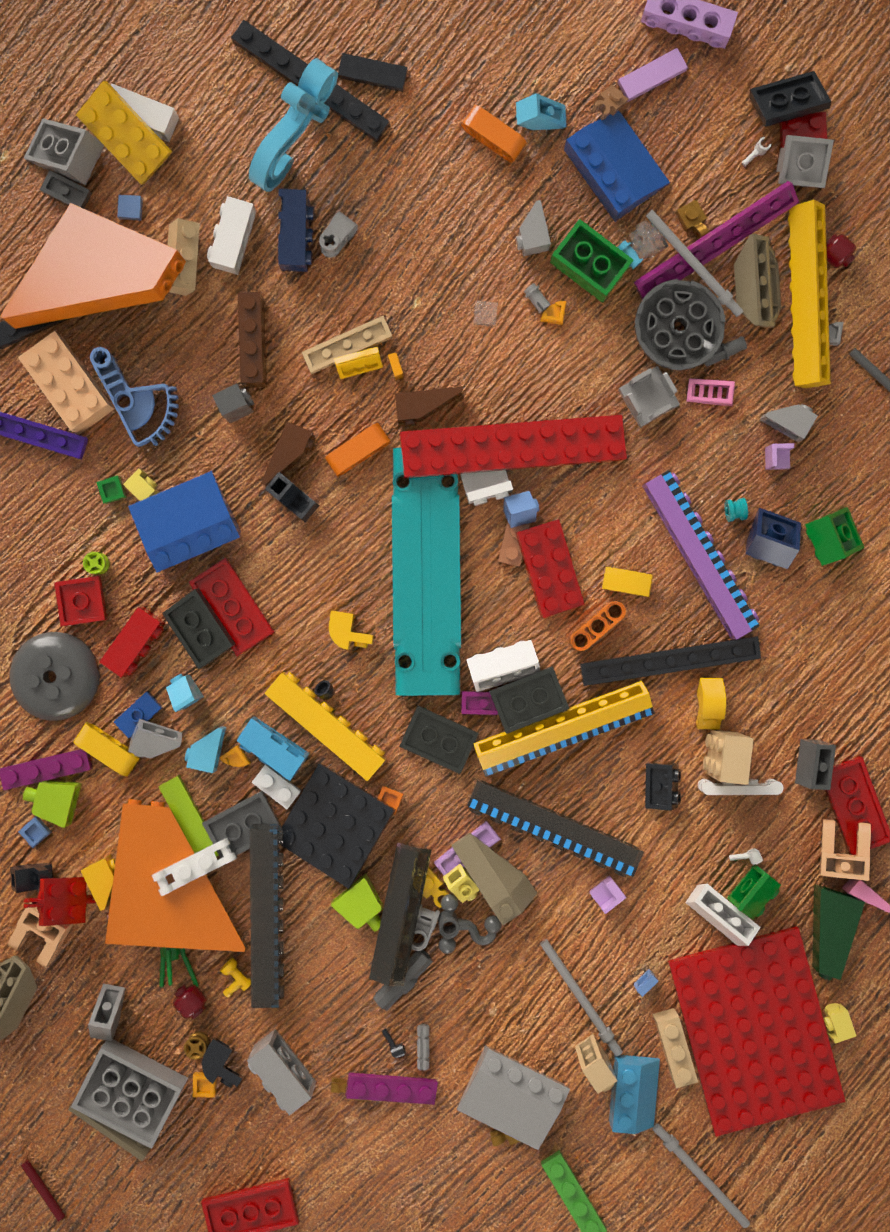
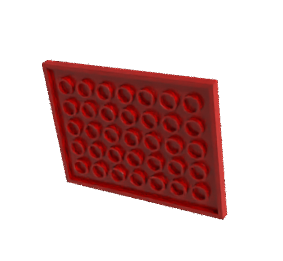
[668,926,846,1137]

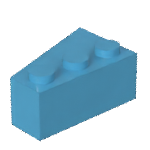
[236,716,310,781]

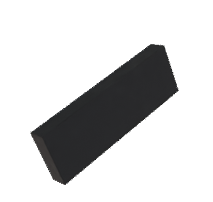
[338,53,408,92]

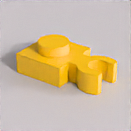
[411,866,450,908]

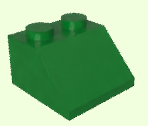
[805,507,865,566]
[727,864,781,920]

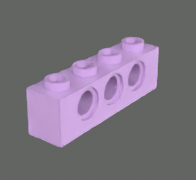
[641,0,738,48]

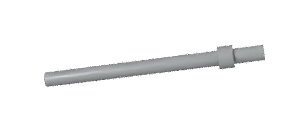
[646,209,743,317]
[540,939,623,1057]
[653,1123,750,1228]

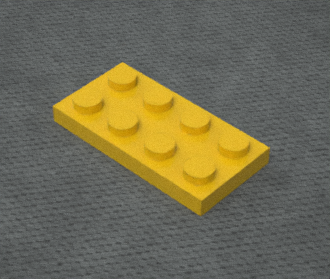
[76,81,172,185]

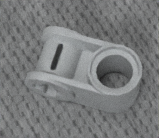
[319,211,358,258]
[408,904,440,951]

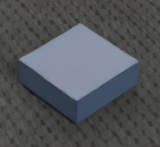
[117,195,143,221]
[18,816,52,848]
[634,969,658,997]

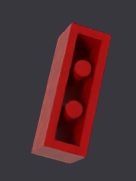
[99,607,165,678]

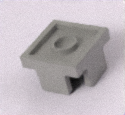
[776,135,834,188]
[618,366,680,428]

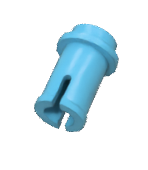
[618,240,644,270]

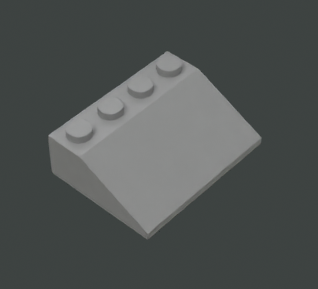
[71,1039,188,1149]
[457,1045,570,1150]

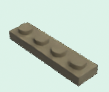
[68,1103,151,1161]

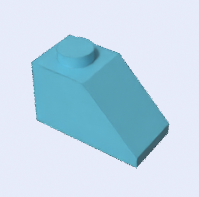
[516,93,566,130]
[166,674,204,712]
[185,726,226,773]

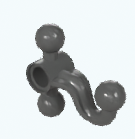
[438,894,502,954]

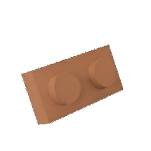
[498,521,530,567]

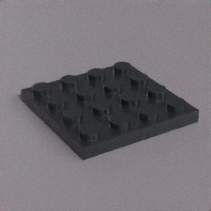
[279,763,396,889]

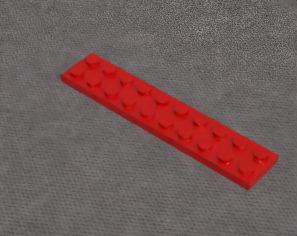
[400,415,627,478]

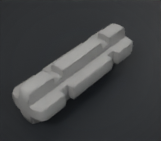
[417,1024,429,1070]

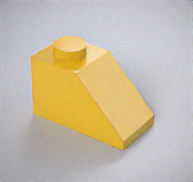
[81,855,116,911]

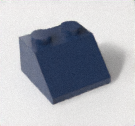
[745,508,801,569]

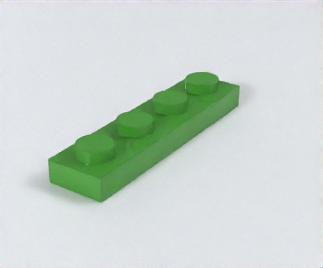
[541,1150,607,1232]

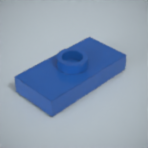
[114,691,163,738]

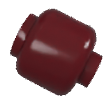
[826,234,856,268]
[173,984,207,1019]

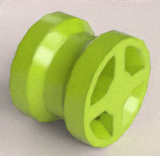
[83,552,110,575]

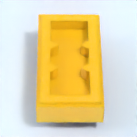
[334,347,383,379]

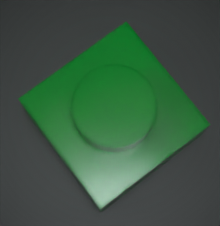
[96,475,127,504]

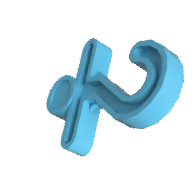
[249,58,338,192]

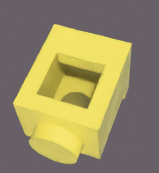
[123,469,160,501]
[443,864,479,903]
[823,1003,856,1043]

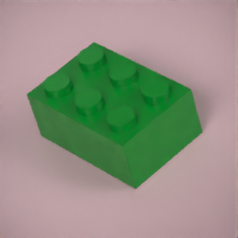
[550,219,633,303]

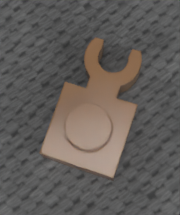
[591,85,628,120]

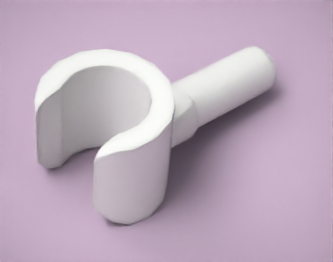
[742,137,771,167]
[729,848,763,865]

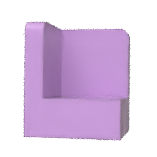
[765,443,794,470]
[589,875,626,914]

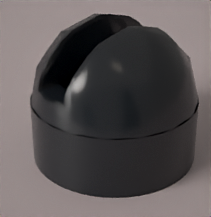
[314,680,334,700]

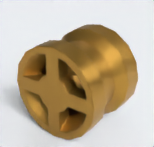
[184,1031,210,1060]

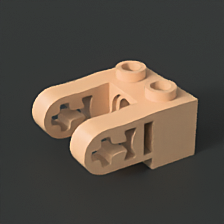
[820,819,871,881]
[7,897,73,968]

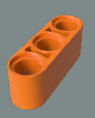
[461,105,527,163]
[325,423,391,477]
[569,601,626,651]

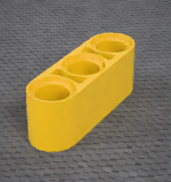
[73,722,140,777]

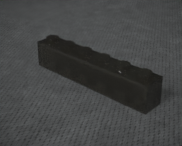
[369,842,432,986]

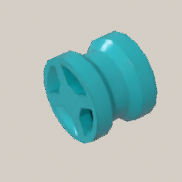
[724,498,748,522]

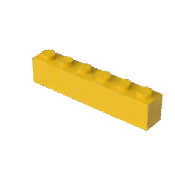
[264,672,386,781]

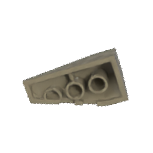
[451,833,537,925]

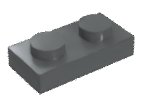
[40,170,92,209]

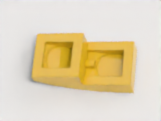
[602,567,653,597]

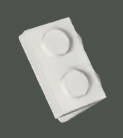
[460,470,513,506]

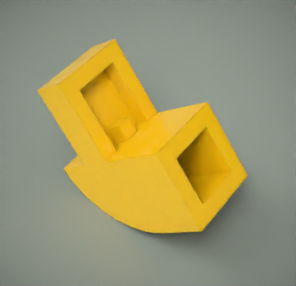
[329,611,374,650]
[696,678,726,730]

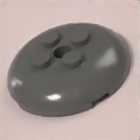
[635,279,726,370]
[9,632,100,721]

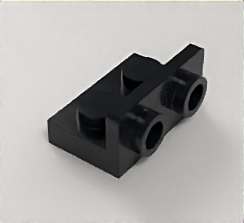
[645,763,681,811]

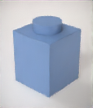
[503,491,539,528]

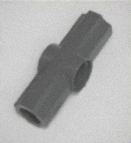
[373,949,433,1011]

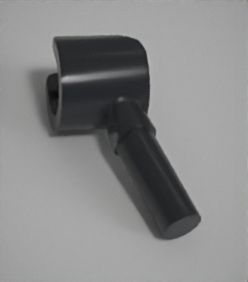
[381,1028,406,1058]

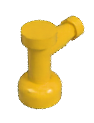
[220,957,253,998]

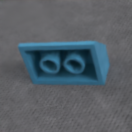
[609,1055,660,1134]

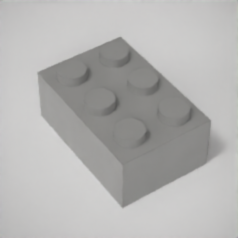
[247,1029,316,1116]

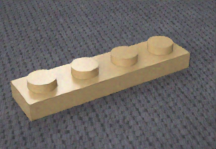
[302,316,393,374]

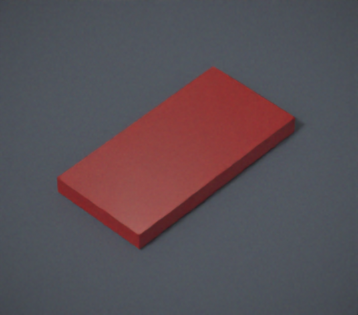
[188,558,275,657]
[825,756,890,855]
[201,1178,300,1232]

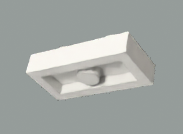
[251,764,302,809]

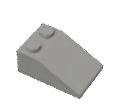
[24,118,104,185]

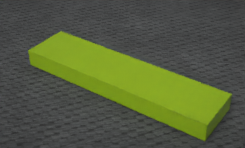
[158,775,219,857]

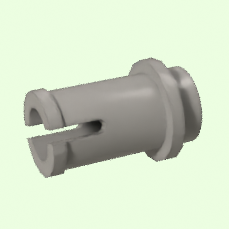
[524,283,551,314]

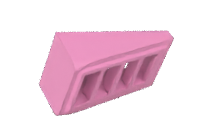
[687,379,735,406]
[842,879,890,913]

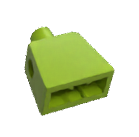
[23,780,82,828]
[331,873,384,932]

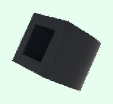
[265,472,320,523]
[10,863,53,893]
[202,1037,243,1088]

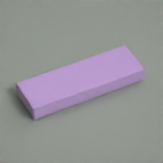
[617,48,688,102]
[434,821,501,876]

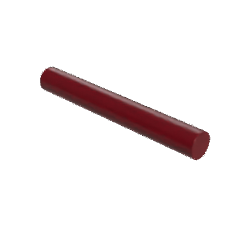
[20,1160,65,1221]

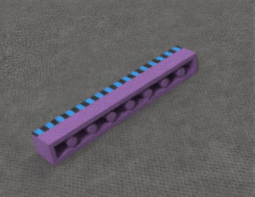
[642,470,760,640]

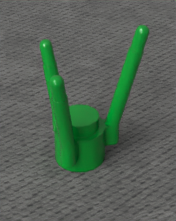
[159,947,199,988]

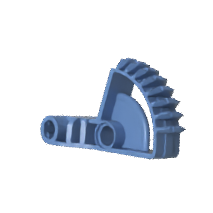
[90,347,179,447]

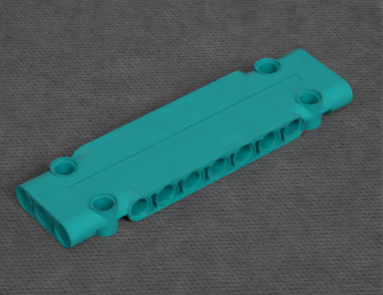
[392,448,461,696]

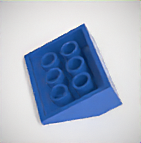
[564,111,670,222]
[128,471,241,572]

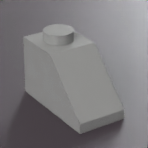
[515,200,551,257]
[760,404,818,442]
[128,719,182,759]
[88,984,125,1042]

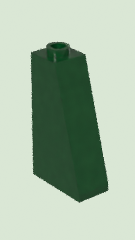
[812,884,865,981]

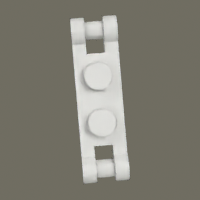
[697,778,783,795]
[151,838,237,896]

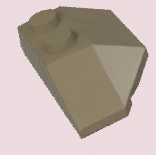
[734,234,781,328]
[0,956,37,1041]

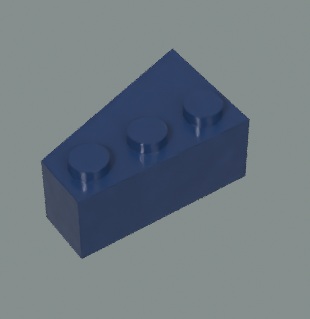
[278,189,315,272]

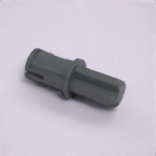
[704,336,747,367]

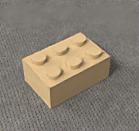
[703,729,754,785]

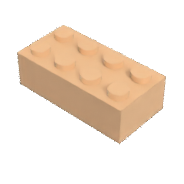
[18,331,114,435]

